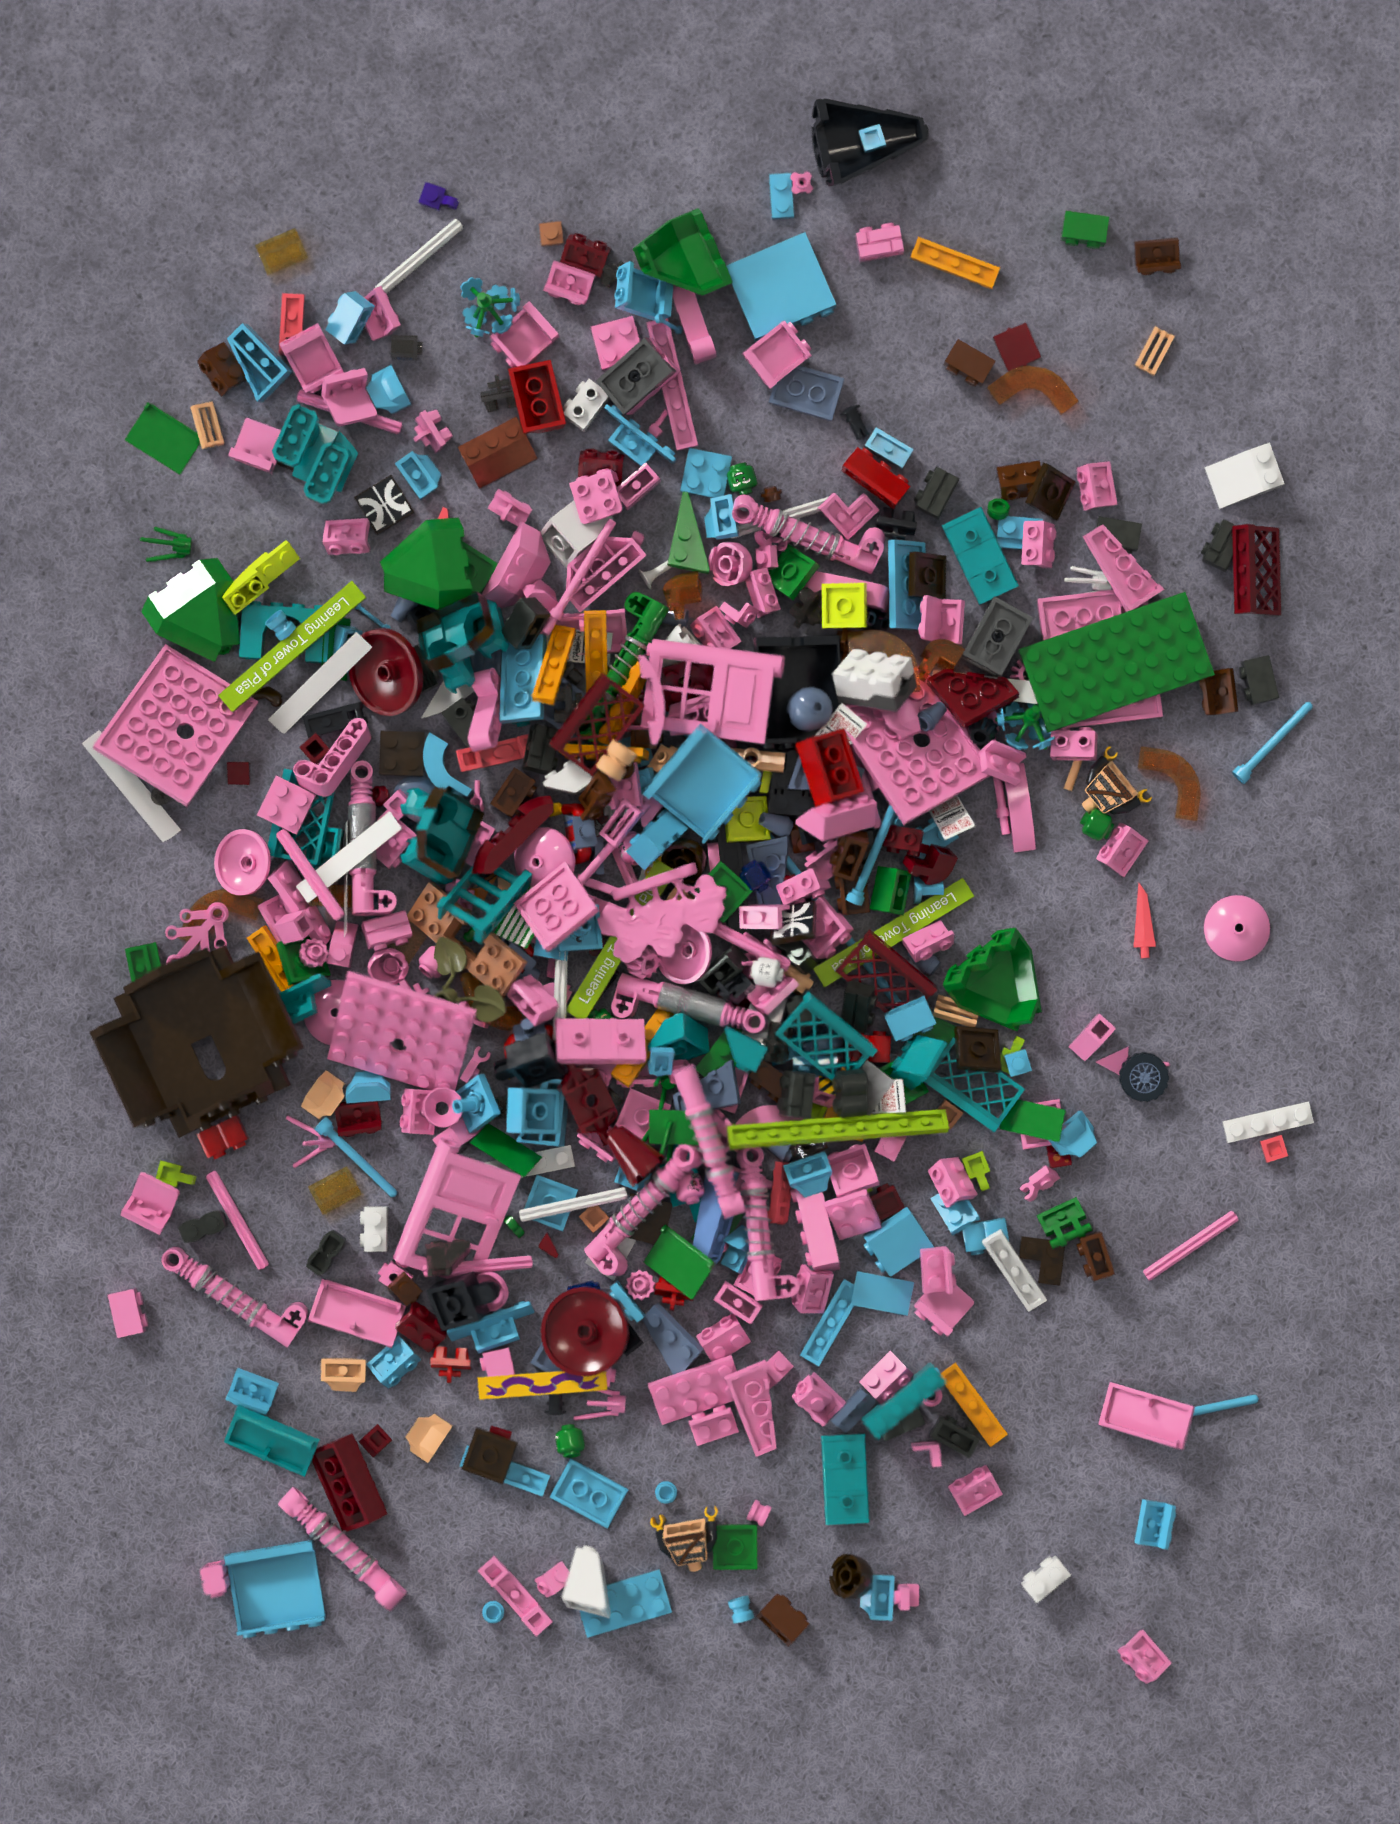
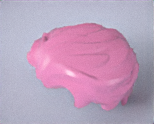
[367,948,409,985]

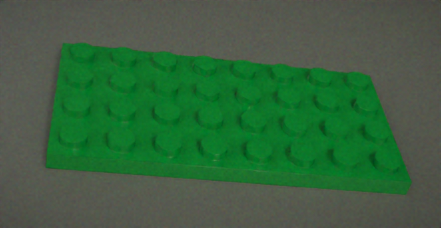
[1018,592,1215,733]

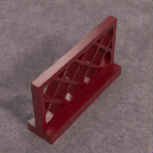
[1232,524,1281,616]
[549,673,645,776]
[835,929,937,1013]

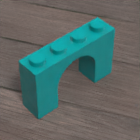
[239,601,329,664]
[862,1362,947,1439]

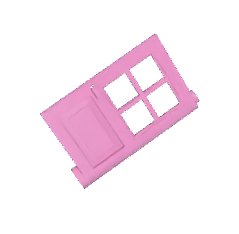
[641,639,785,744]
[393,1138,521,1279]

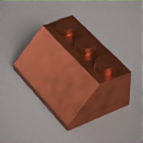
[458,417,538,489]

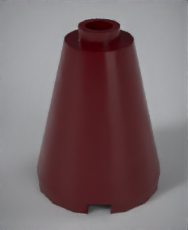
[606,1126,666,1187]

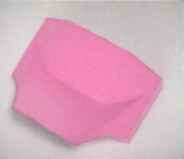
[522,579,558,613]
[880,698,921,741]

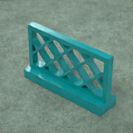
[268,769,335,866]
[775,991,878,1080]
[924,1037,1025,1132]

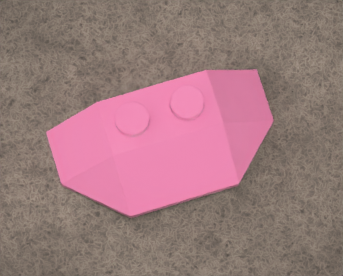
[481,521,551,608]
[566,537,646,612]

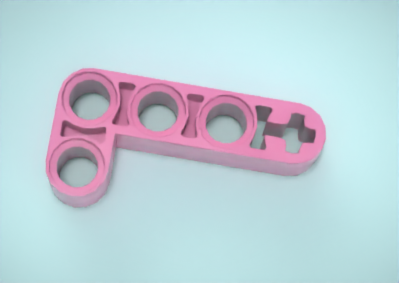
[672,285,716,364]
[801,571,889,612]
[468,668,502,752]
[293,718,371,797]

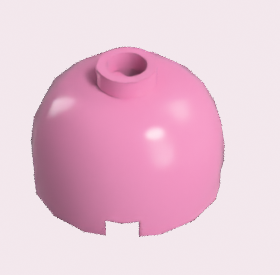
[708,542,753,586]

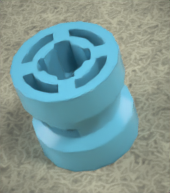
[265,610,296,641]
[728,1595,755,1623]

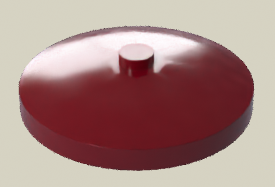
[348,628,423,716]
[541,1287,629,1376]

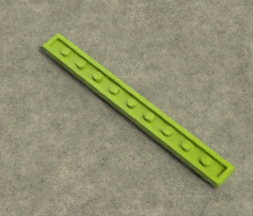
[727,1109,949,1150]

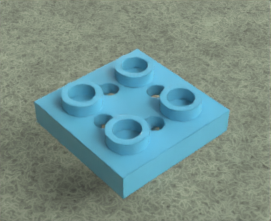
[557,905,603,952]
[452,1074,501,1133]

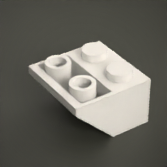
[543,758,592,795]

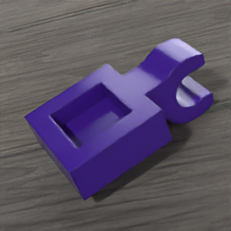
[418,182,459,211]

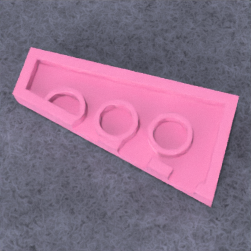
[724,1360,777,1457]

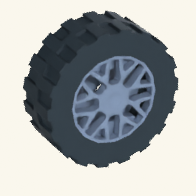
[1119,1052,1169,1102]

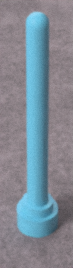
[1232,702,1313,784]
[846,805,895,906]
[314,1117,397,1197]
[1193,1395,1259,1416]

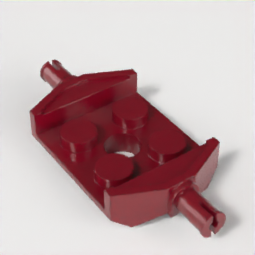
[638,661,714,712]
[557,1064,618,1146]

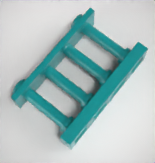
[437,866,532,944]

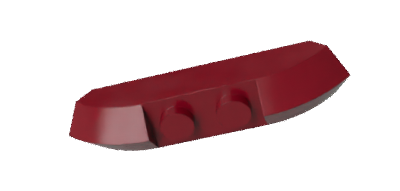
[472,796,553,874]

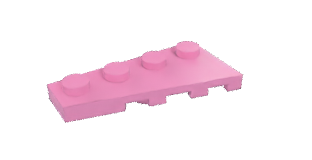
[1082,525,1165,612]
[268,859,332,945]

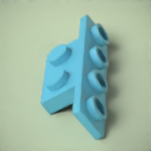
[604,405,676,467]
[446,1301,534,1354]

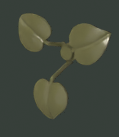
[434,937,506,1022]

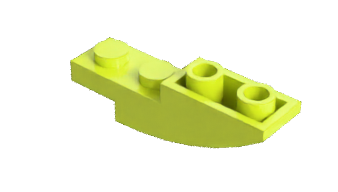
[222,540,300,615]

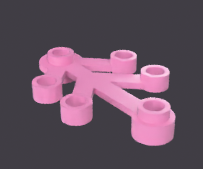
[165,902,229,964]

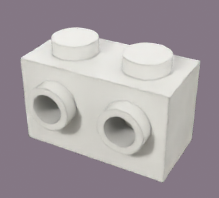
[563,379,609,432]
[360,1206,388,1252]
[1021,1556,1071,1603]

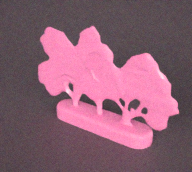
[597,862,727,963]

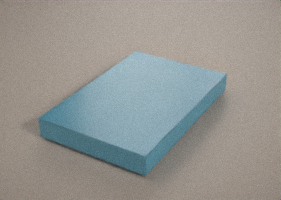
[550,1458,629,1529]

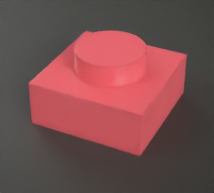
[1260,1135,1288,1162]

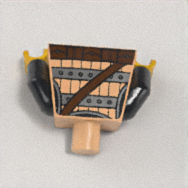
[1082,746,1152,814]
[650,1506,718,1572]

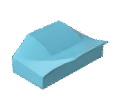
[366,365,412,414]
[395,451,442,500]
[704,494,739,540]
[346,1071,391,1103]
[1048,1110,1097,1157]
[783,1151,832,1198]
[860,1574,895,1621]

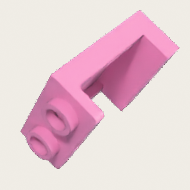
[490,301,559,368]
[742,321,812,389]
[279,323,344,393]

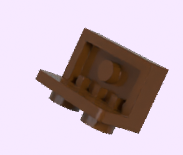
[1134,238,1181,275]
[197,342,246,397]
[996,460,1041,500]
[1199,668,1239,716]
[490,767,537,818]
[578,770,617,821]
[835,869,871,915]

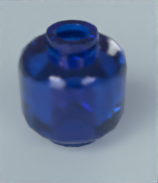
[740,859,773,893]

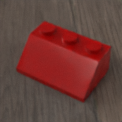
[508,360,566,434]
[841,447,911,509]
[796,728,864,807]

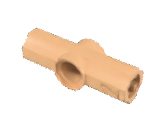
[731,747,785,773]

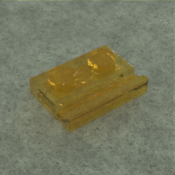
[255,228,308,275]
[308,1166,362,1215]

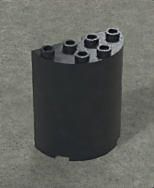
[753,635,843,750]

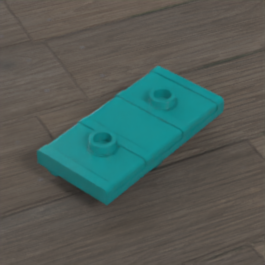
[942,507,1019,605]
[224,1405,320,1477]
[821,1433,870,1525]

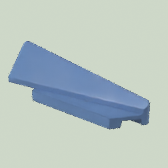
[693,1168,740,1263]

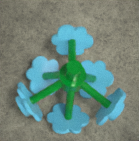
[460,277,521,337]
[995,702,1055,750]

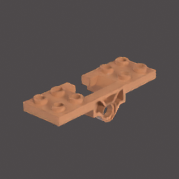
[407,882,528,998]

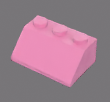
[796,794,877,841]

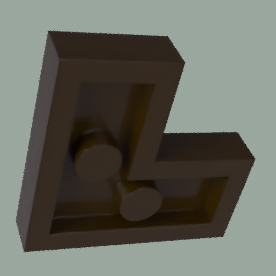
[1019,1236,1065,1286]

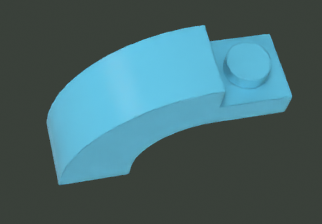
[423,732,473,798]

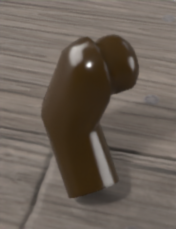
[252,686,283,707]

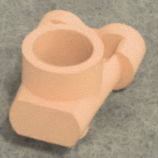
[784,964,814,995]

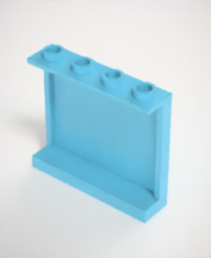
[726,232,836,342]
[642,723,762,844]
[224,1540,326,1638]

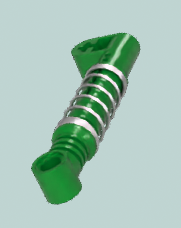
[579,592,670,742]

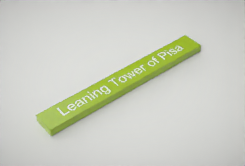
[218,581,367,712]
[566,860,673,1019]
[813,878,974,988]

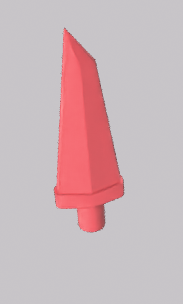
[1134,883,1156,959]

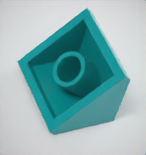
[306,826,345,870]

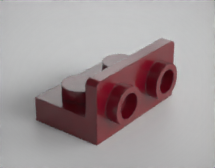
[560,233,612,278]
[578,449,624,486]

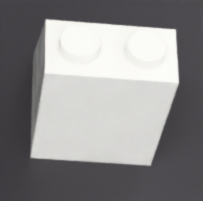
[541,500,613,569]
[562,1546,611,1618]

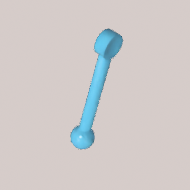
[655,314,683,334]
[355,603,391,629]

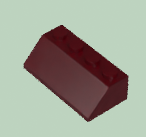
[312,1433,388,1532]

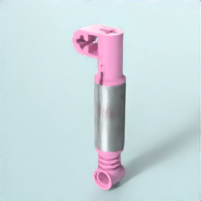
[348,760,397,916]
[611,973,768,1034]

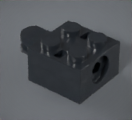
[769,749,814,817]
[493,1032,566,1088]
[426,1271,500,1331]

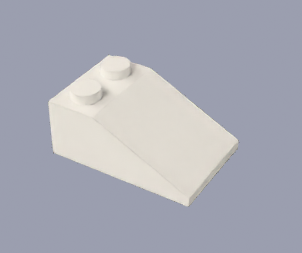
[1205,443,1284,509]

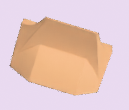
[301,1070,346,1120]
[321,1358,367,1392]
[406,1413,453,1463]

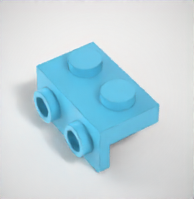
[226,1368,279,1415]
[1134,1499,1176,1550]

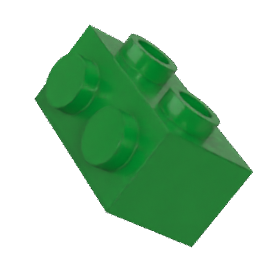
[1060,211,1109,249]
[870,866,911,916]

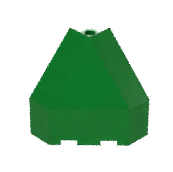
[633,208,733,296]
[380,518,472,610]
[141,558,240,662]
[942,927,1042,1032]

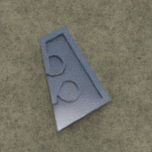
[746,836,790,904]

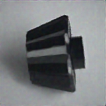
[968,716,998,746]

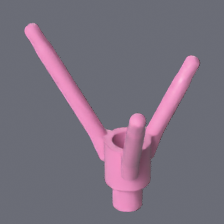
[286,1116,337,1168]

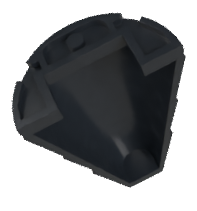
[811,98,929,186]

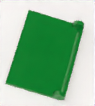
[125,402,200,475]
[643,1225,716,1300]

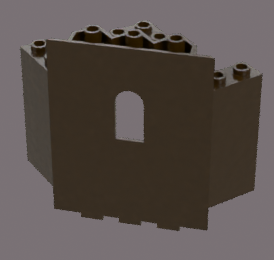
[89,945,304,1138]

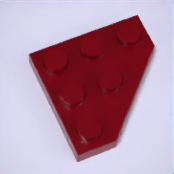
[927,668,1019,728]

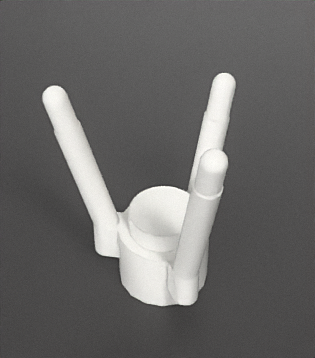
[1064,566,1112,593]

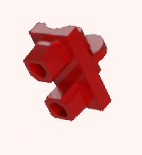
[654,1276,694,1311]
[430,1346,471,1383]

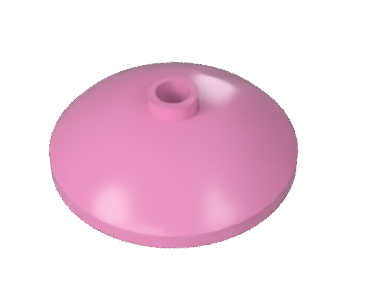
[514,827,575,887]
[214,829,271,895]
[1204,895,1270,961]
[658,924,712,984]
[304,980,345,1045]

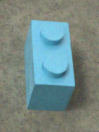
[325,291,375,345]
[884,996,936,1042]

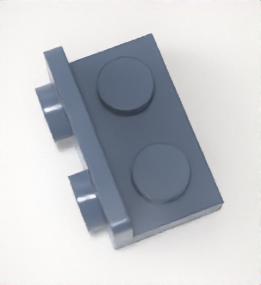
[830,1387,876,1433]

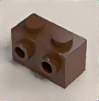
[943,339,996,387]
[829,830,869,881]
[749,1059,783,1103]
[1076,1231,1115,1281]
[756,1593,810,1647]

